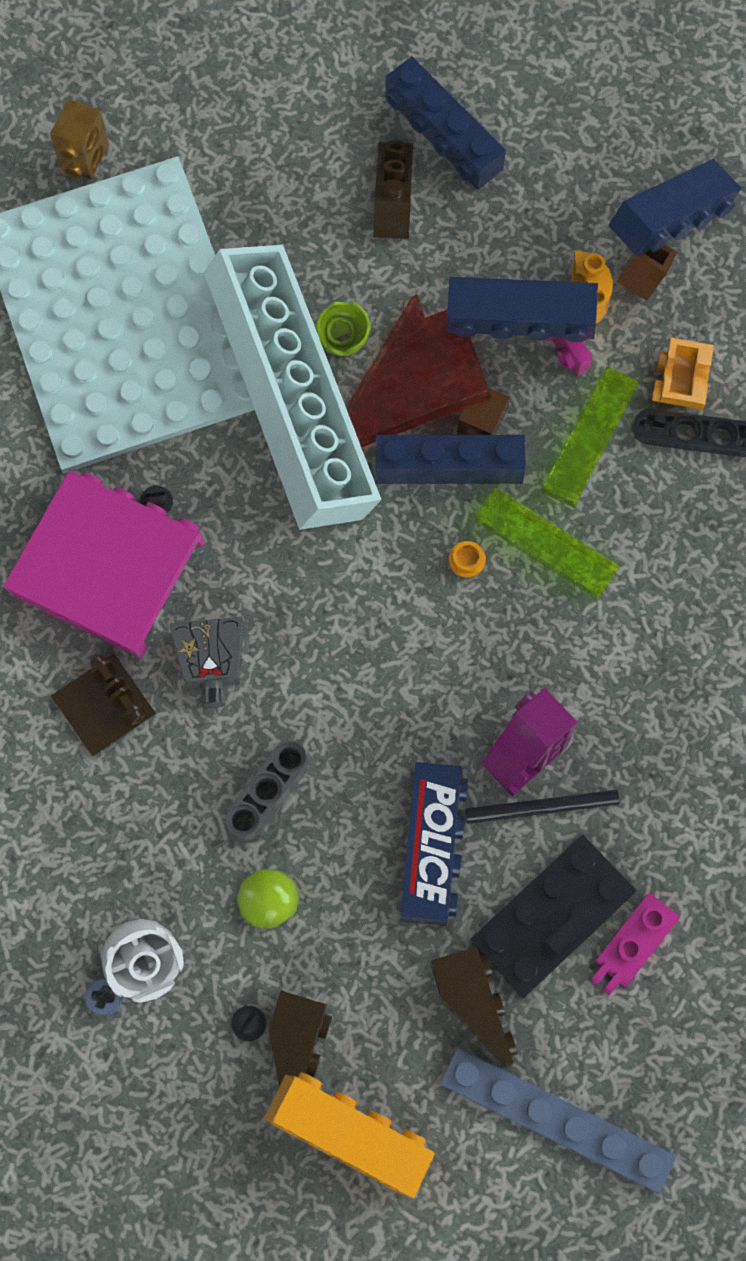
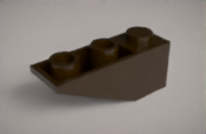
[373,140,413,239]
[430,947,518,1067]
[269,991,332,1087]

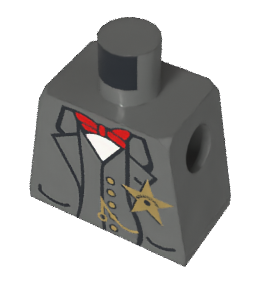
[170,617,245,708]

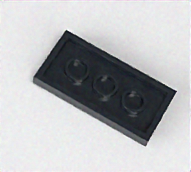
[469,834,637,999]

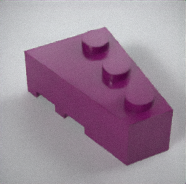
[481,687,578,796]

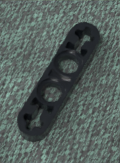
[632,409,746,457]

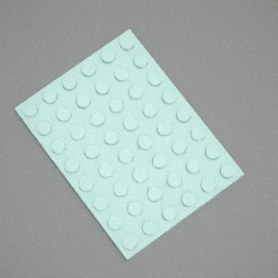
[0,156,255,474]

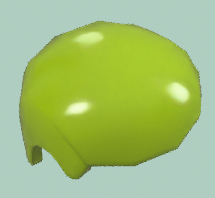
[315,301,371,356]
[236,869,300,929]

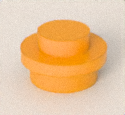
[448,541,486,578]

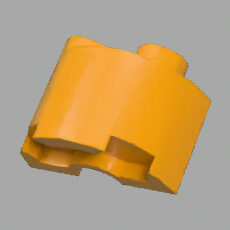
[571,250,613,324]
[651,337,714,410]

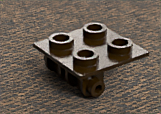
[51,654,156,757]

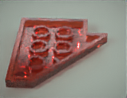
[346,295,492,448]

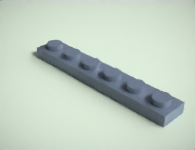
[440,1048,677,1194]

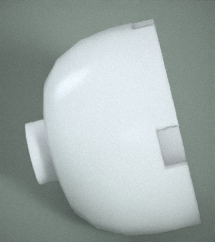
[101,919,184,1003]

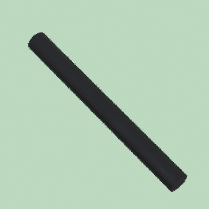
[465,789,620,824]

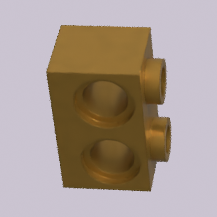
[50,98,109,180]

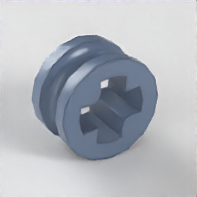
[85,979,123,1016]

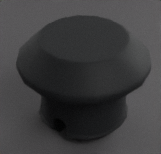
[140,485,173,513]
[231,1006,266,1041]

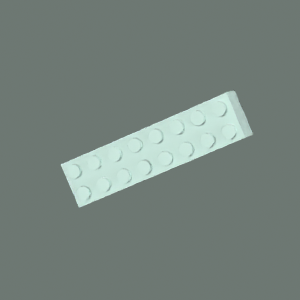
[204,245,381,530]

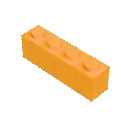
[263,1072,435,1199]

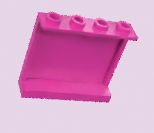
[3,470,205,660]

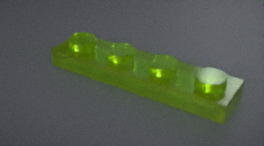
[542,366,639,508]
[474,487,620,600]

